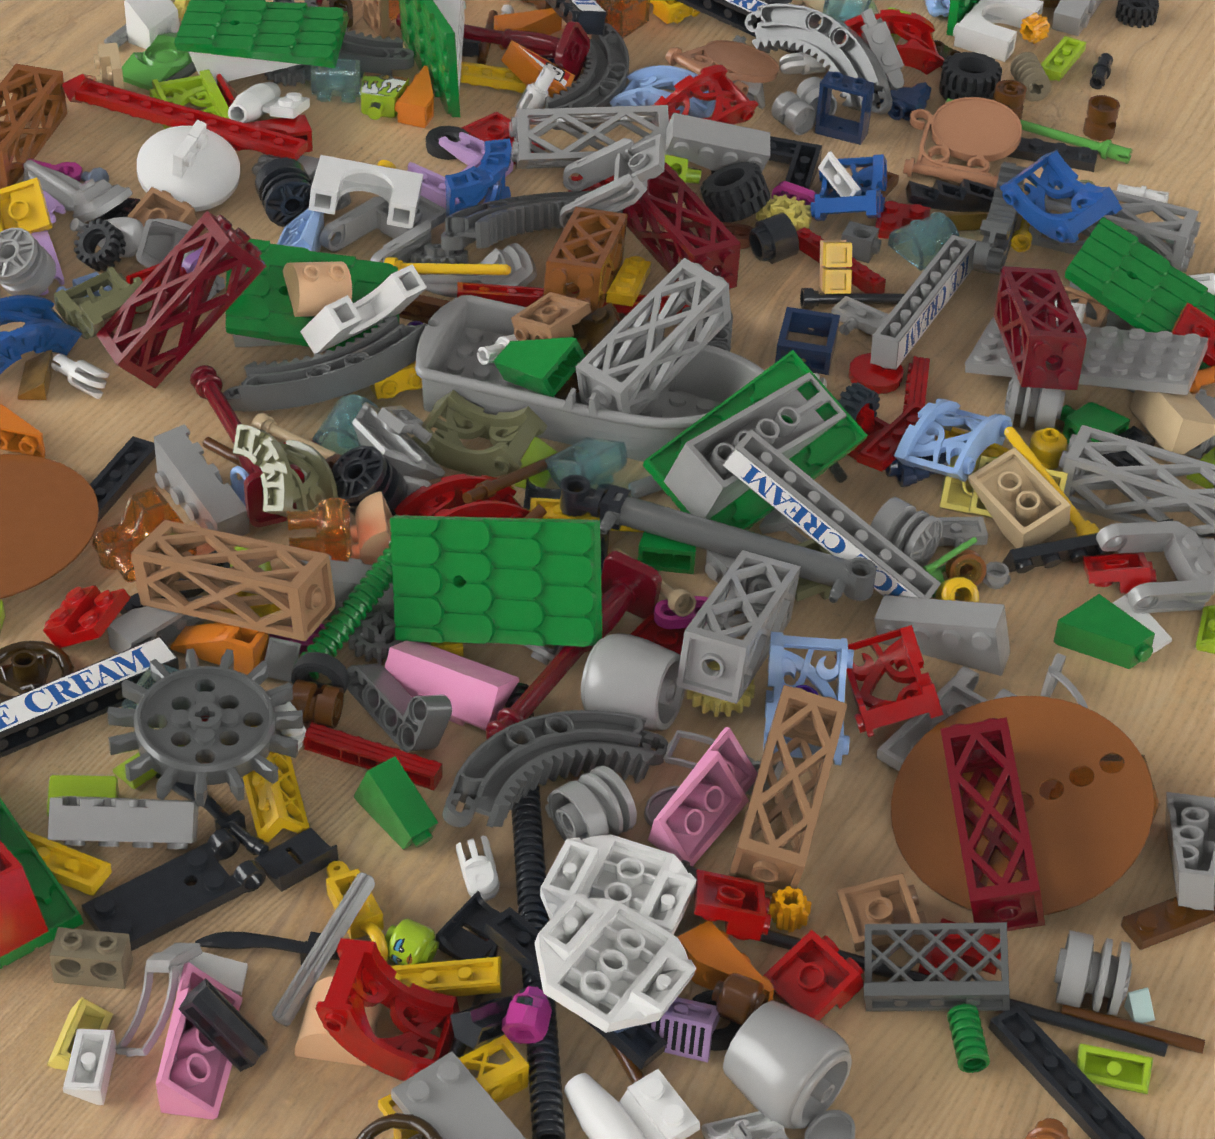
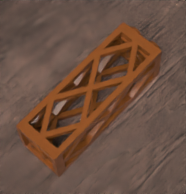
[0,63,68,189]
[544,207,628,318]

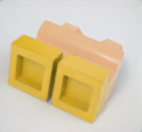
[819,240,852,294]

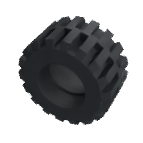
[939,52,1002,101]
[700,162,770,223]

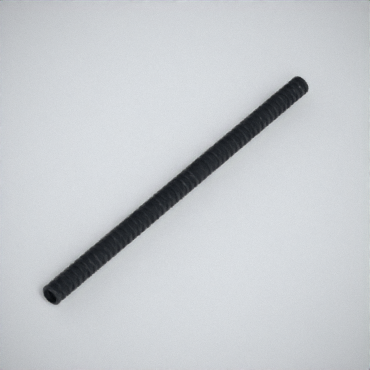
[505,683,566,1139]

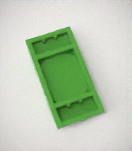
[122,33,192,91]

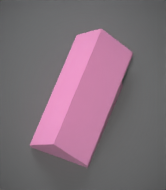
[385,640,520,731]
[648,727,757,866]
[156,962,243,1120]

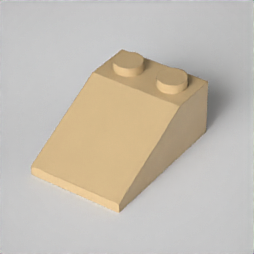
[968,447,1071,548]

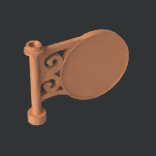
[665,40,779,96]

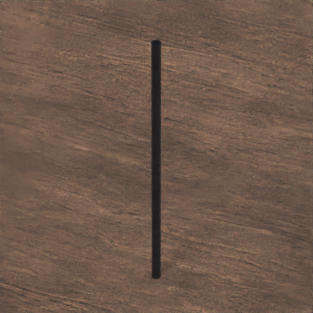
[760,930,1168,1057]

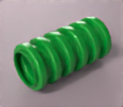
[947,1004,990,1073]

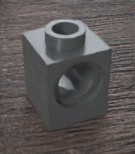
[841,221,882,263]

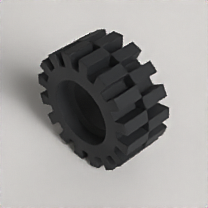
[1115,0,1159,28]
[74,219,126,272]

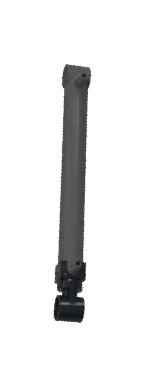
[560,475,877,603]

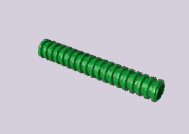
[295,542,393,680]

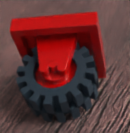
[837,382,890,460]

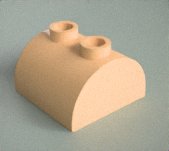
[283,261,352,317]
[349,491,393,565]
[295,976,382,1066]

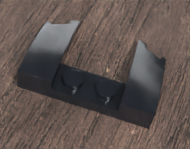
[711,136,822,194]

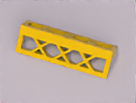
[243,725,310,843]
[378,1034,529,1139]

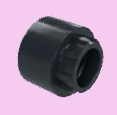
[749,213,799,264]

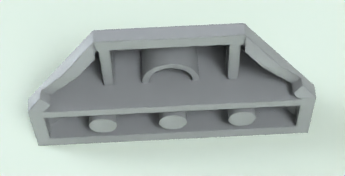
[352,402,446,481]

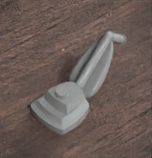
[22,160,133,222]
[70,217,194,268]
[420,243,537,298]

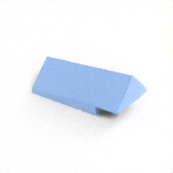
[277,208,324,252]

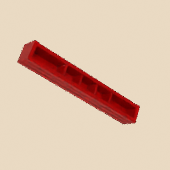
[796,227,886,293]
[903,356,930,412]
[303,723,443,791]

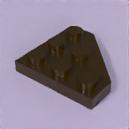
[555,303,620,400]

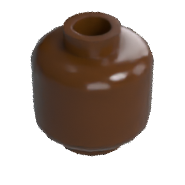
[712,973,768,1025]

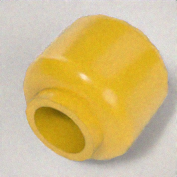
[1029,428,1067,470]
[936,577,979,603]

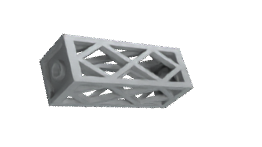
[509,105,671,169]
[1029,182,1201,272]
[576,258,731,415]
[1059,425,1215,539]
[676,550,801,704]

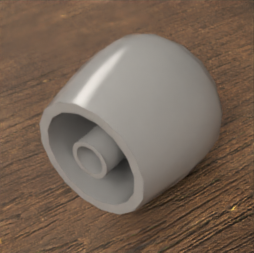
[581,633,685,731]
[723,1000,852,1129]

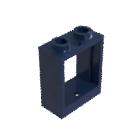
[815,71,875,145]
[775,307,840,375]

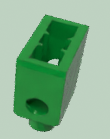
[1059,402,1130,460]
[638,532,696,575]

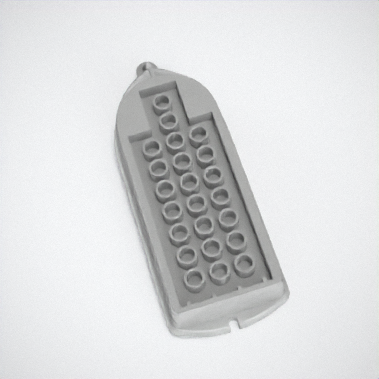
[415,295,765,462]

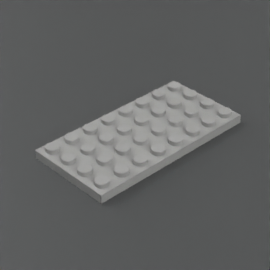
[965,317,1208,395]

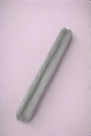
[272,872,375,1026]

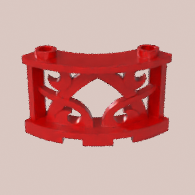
[843,9,944,75]
[651,64,758,157]
[394,474,531,518]
[834,625,943,737]
[315,938,460,1081]

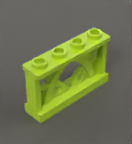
[149,69,229,129]

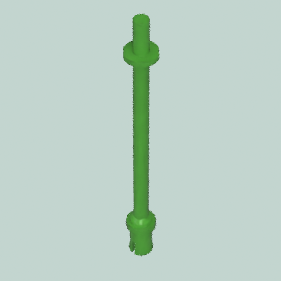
[946,98,1133,164]

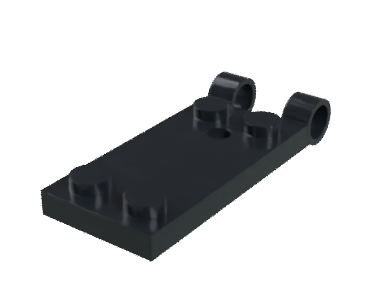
[81,828,266,951]

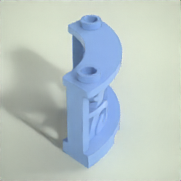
[609,65,716,118]
[894,398,1012,482]
[763,632,854,766]

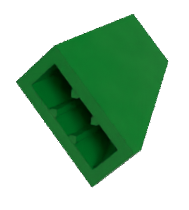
[493,337,586,397]
[1053,594,1155,669]
[354,756,439,850]

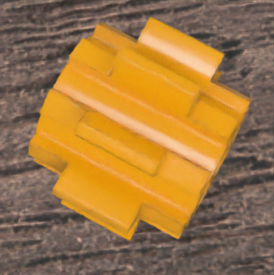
[1020,13,1050,44]
[768,886,812,933]

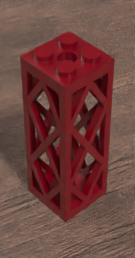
[623,162,741,289]
[96,211,267,389]
[994,266,1087,390]
[940,717,1045,931]

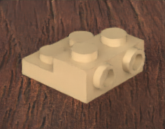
[94,43,124,89]

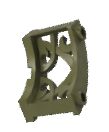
[54,266,153,339]
[412,389,548,477]
[233,424,340,527]

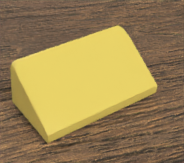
[47,997,113,1071]

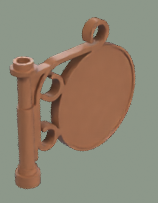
[903,97,1022,188]

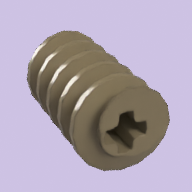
[1010,52,1051,101]

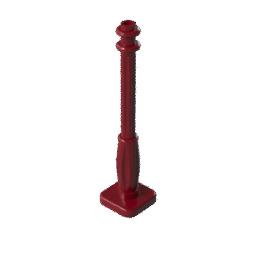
[396,13,590,81]
[190,365,305,528]
[486,551,662,739]

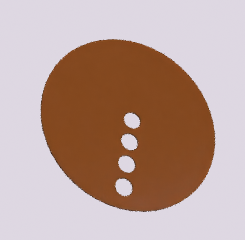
[0,454,99,599]
[891,696,1154,915]

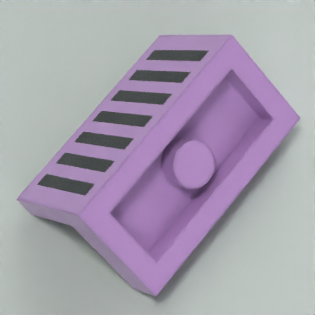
[647,997,720,1063]

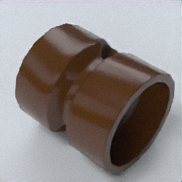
[994,80,1027,119]
[1083,95,1120,141]
[290,680,344,729]

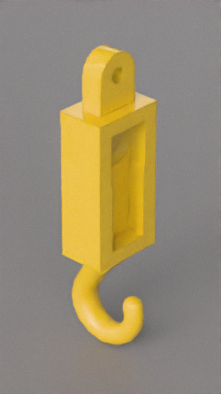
[326,861,389,962]

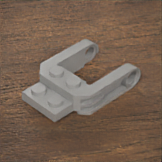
[559,134,665,228]
[319,195,446,263]
[1096,521,1215,613]

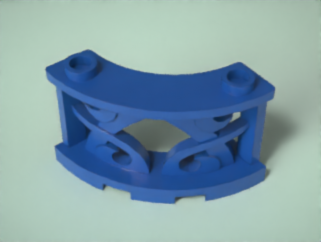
[445,138,512,217]
[1000,150,1123,243]
[811,154,887,221]
[0,295,82,374]

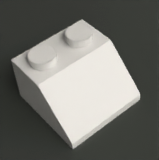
[124,0,180,49]

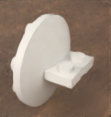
[137,120,240,212]

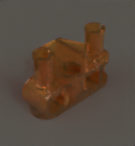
[92,486,197,583]
[287,498,352,562]

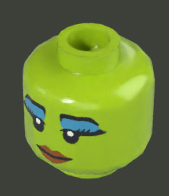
[385,919,439,965]

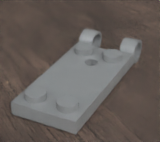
[877,666,1017,771]
[391,1051,526,1139]

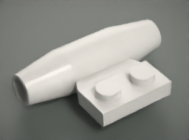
[228,82,310,123]
[564,1069,700,1139]

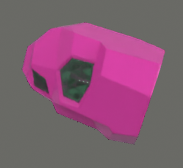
[502,986,552,1044]

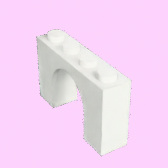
[953,0,1044,62]
[308,155,423,229]
[300,264,427,355]

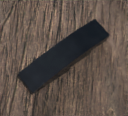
[905,179,996,213]

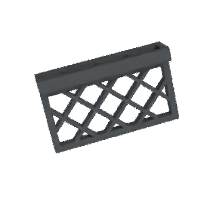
[864,922,1010,1011]

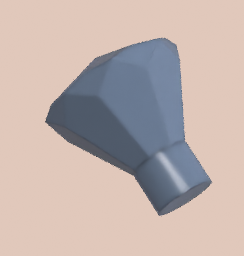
[81,167,109,183]

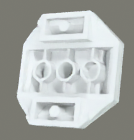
[540,834,696,935]
[535,893,696,1033]

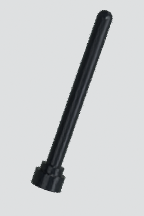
[800,288,905,309]

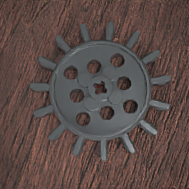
[108,649,303,806]

